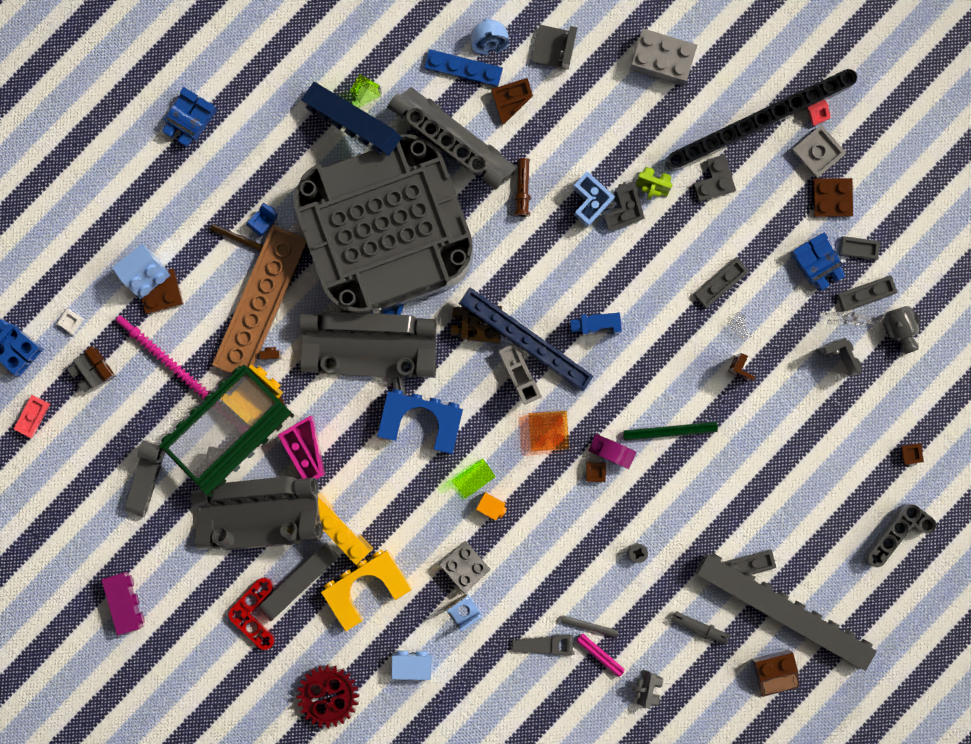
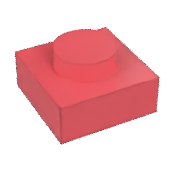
[807,100,831,126]

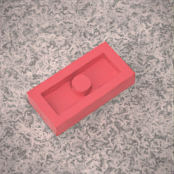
[14,395,50,438]

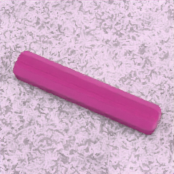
[576,634,625,677]

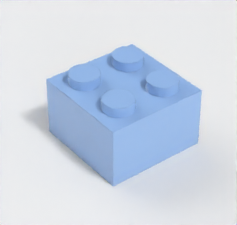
[112,243,171,299]

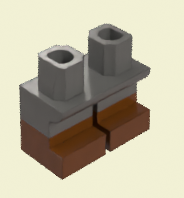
[67,346,116,392]

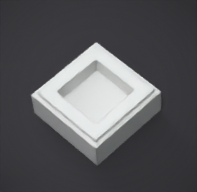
[56,308,84,335]

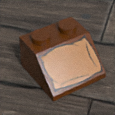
[752,649,799,697]

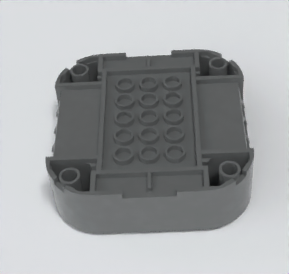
[294,134,473,314]

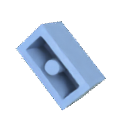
[392,650,432,680]

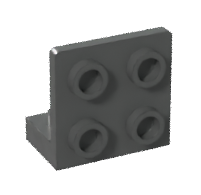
[532,25,578,70]
[816,337,862,376]

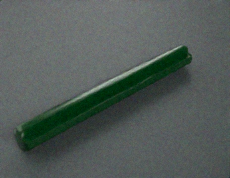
[623,422,718,441]

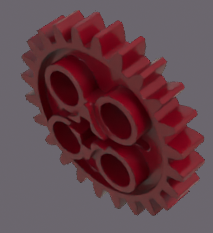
[296,664,360,728]

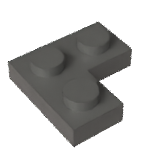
[693,154,736,202]
[602,182,645,232]

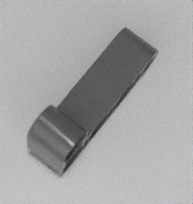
[125,440,165,518]
[864,504,937,567]

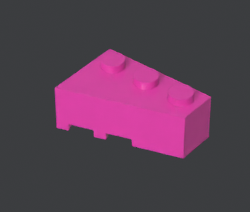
[278,415,325,480]

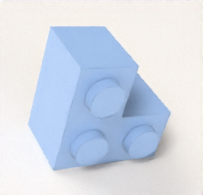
[573,171,615,228]

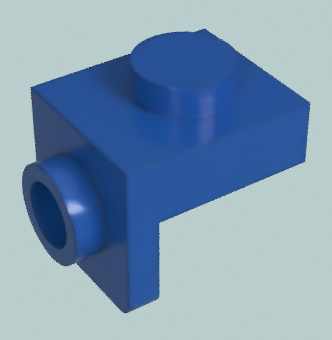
[246,203,278,237]

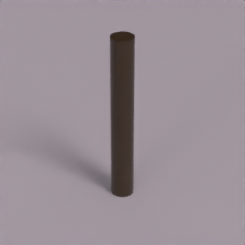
[210,224,263,252]

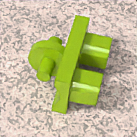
[635,167,673,200]

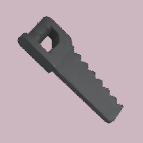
[512,634,575,655]

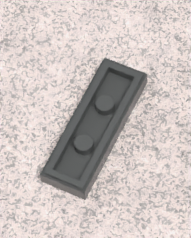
[693,257,749,309]
[836,275,898,312]
[723,549,777,575]

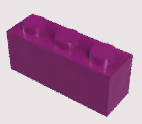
[101,571,145,636]

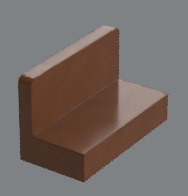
[727,353,755,382]

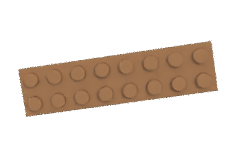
[212,224,307,380]

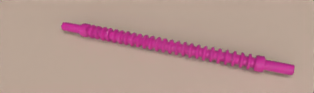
[115,315,262,447]

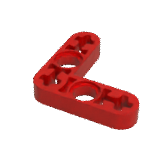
[228,577,275,650]

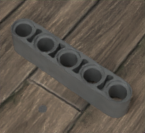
[258,543,340,621]

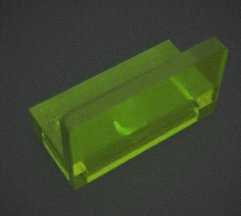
[350,74,382,102]
[452,458,496,498]

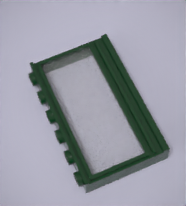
[159,364,295,498]

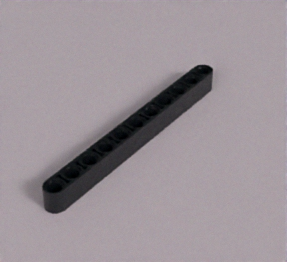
[666,69,857,171]

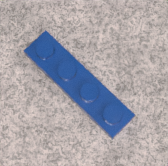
[425,49,503,87]

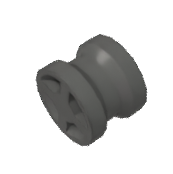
[628,543,648,563]

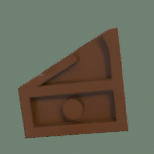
[491,78,533,125]

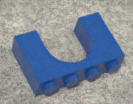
[377,389,463,454]

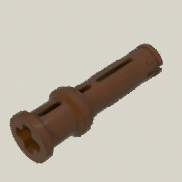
[513,158,531,217]

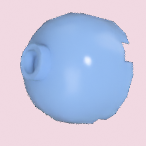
[471,19,509,55]

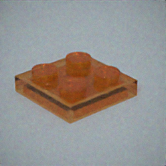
[528,410,570,451]

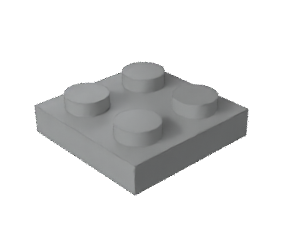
[792,124,846,179]

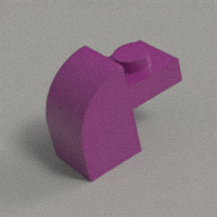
[588,434,637,469]

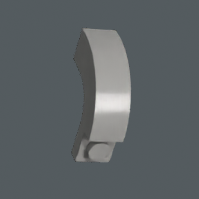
[498,343,542,405]

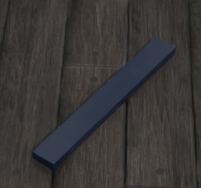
[458,287,594,392]

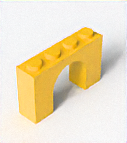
[318,493,373,565]
[321,549,412,632]

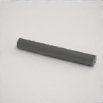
[561,615,619,638]

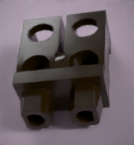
[451,306,502,344]

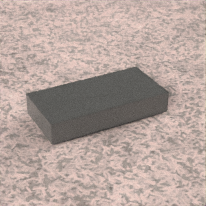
[839,236,880,261]

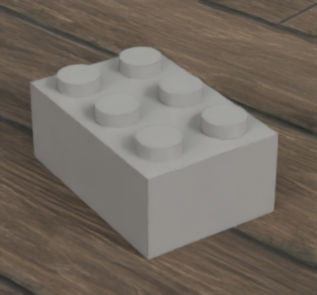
[630,28,697,86]

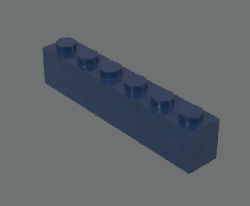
[301,82,402,156]

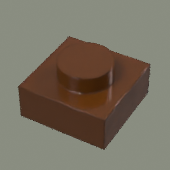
[260,347,282,360]
[900,443,924,465]
[586,462,606,482]

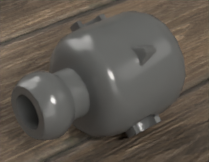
[883,306,920,354]

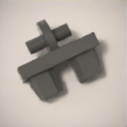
[630,670,664,709]

